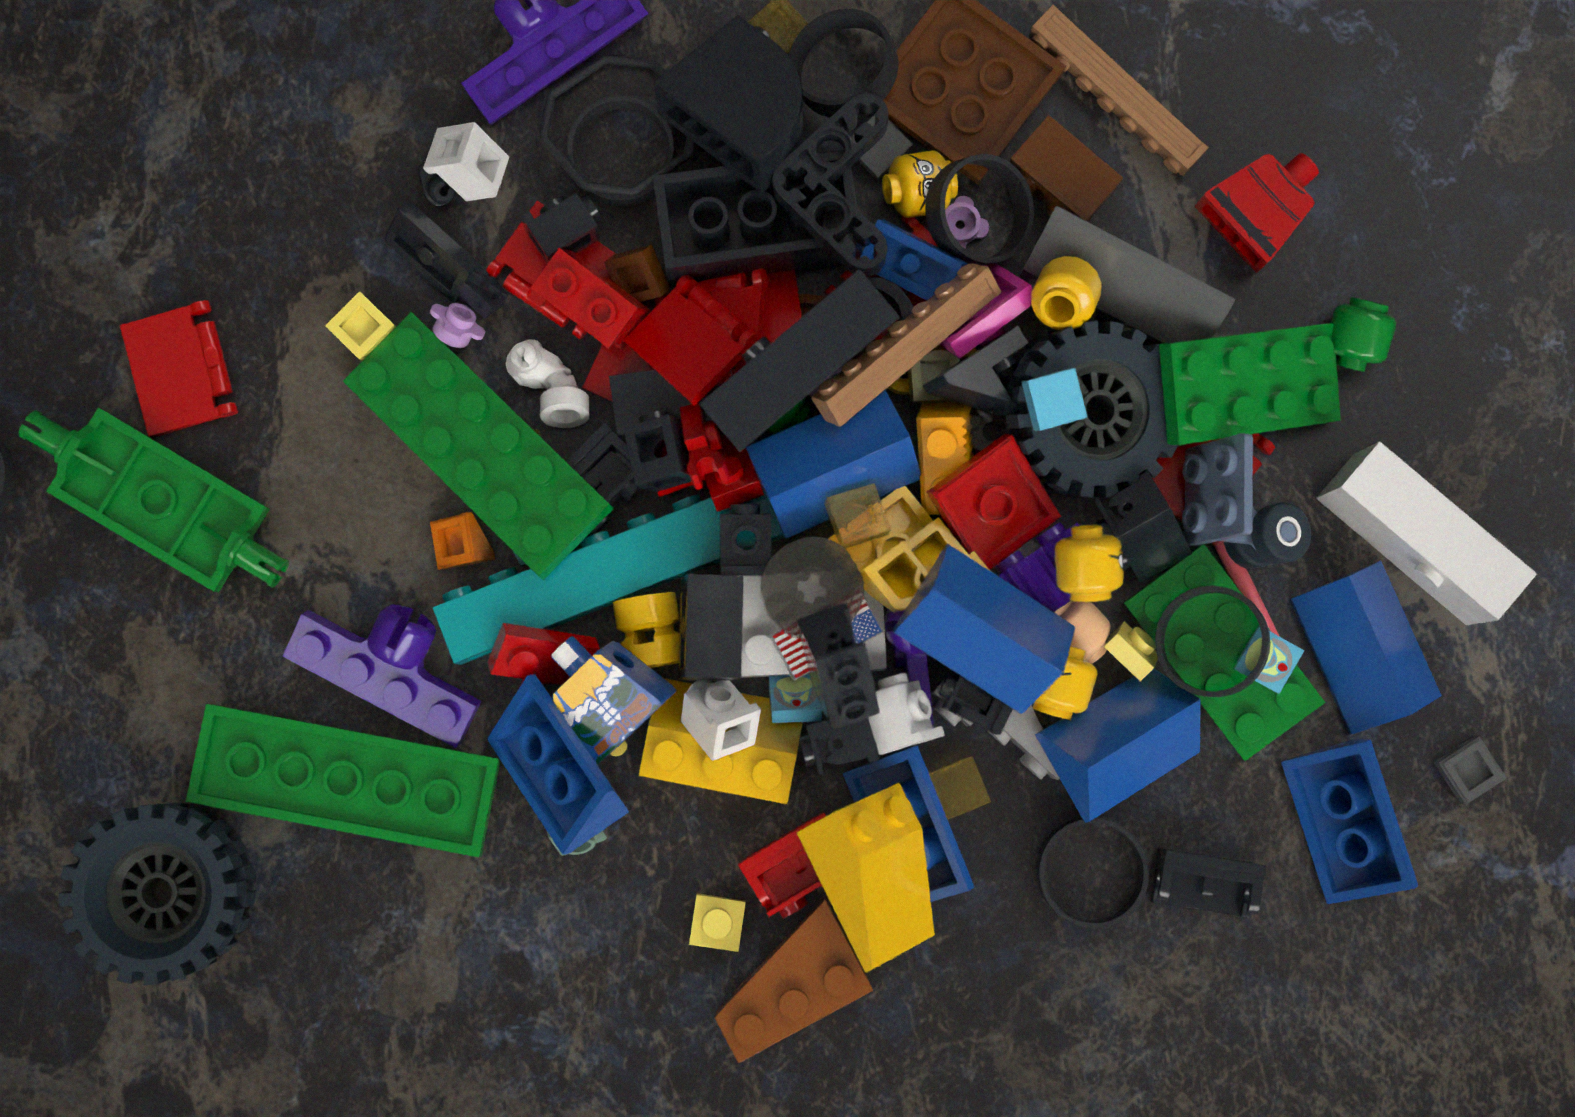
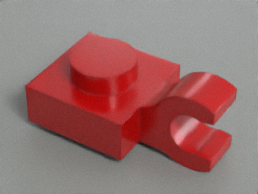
[680,402,730,490]

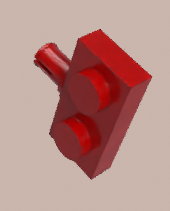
[487,623,600,688]

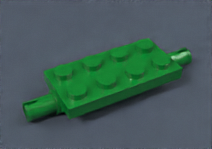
[19,408,290,593]

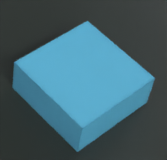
[1021,368,1088,431]

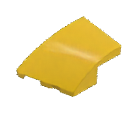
[824,486,990,612]

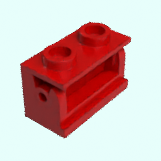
[531,248,650,349]
[738,811,826,919]

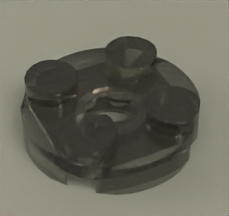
[760,537,864,639]

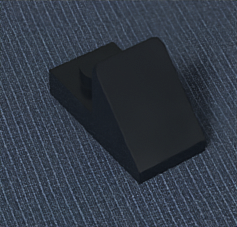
[922,326,1028,412]

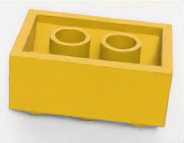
[639,678,803,804]

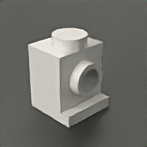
[423,122,509,201]
[868,673,945,755]
[681,680,761,761]

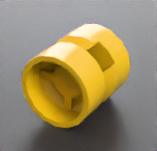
[613,592,680,668]

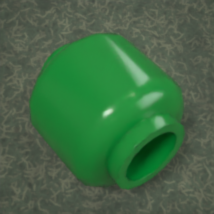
[1330,297,1396,372]

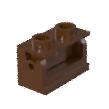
[1009,115,1123,222]

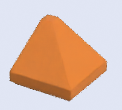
[430,512,495,570]

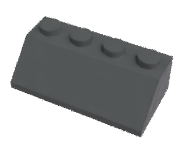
[1019,206,1236,346]

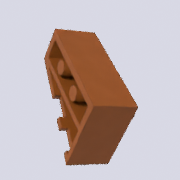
[715,896,873,1063]

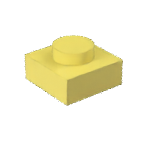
[325,291,396,361]
[1104,621,1158,681]
[689,893,746,952]

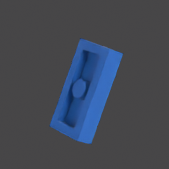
[860,219,968,300]

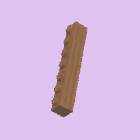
[1029,5,1209,177]
[811,263,1001,427]

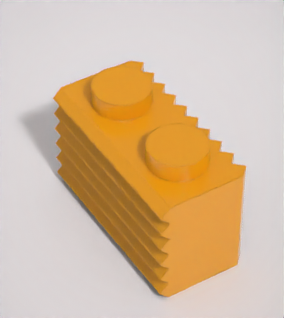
[916,402,974,515]

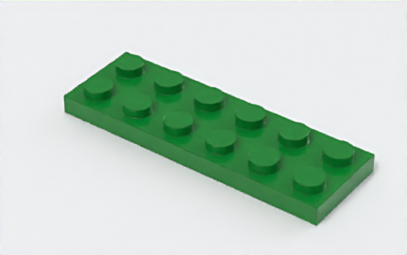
[343,312,614,580]
[186,704,501,857]

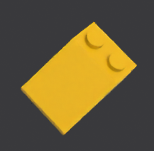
[797,782,935,973]

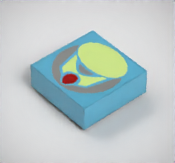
[1233,625,1304,694]
[769,674,822,723]

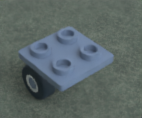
[1182,433,1311,569]

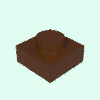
[604,244,671,302]

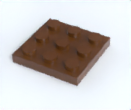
[872,0,1066,185]

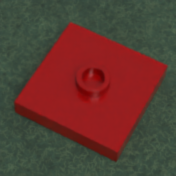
[926,433,1061,570]

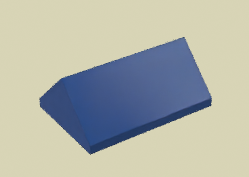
[745,390,921,539]
[892,544,1075,714]
[1289,561,1442,734]
[1035,669,1200,823]
[487,674,629,855]
[1281,739,1418,904]
[843,745,975,902]

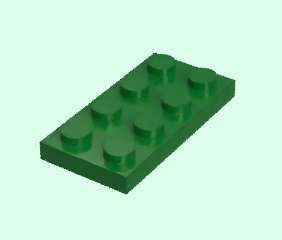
[1159,323,1341,445]
[1123,544,1326,761]

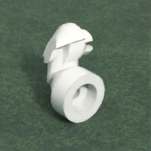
[506,340,589,428]

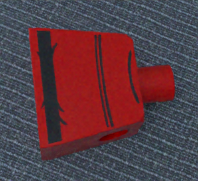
[1194,153,1319,273]

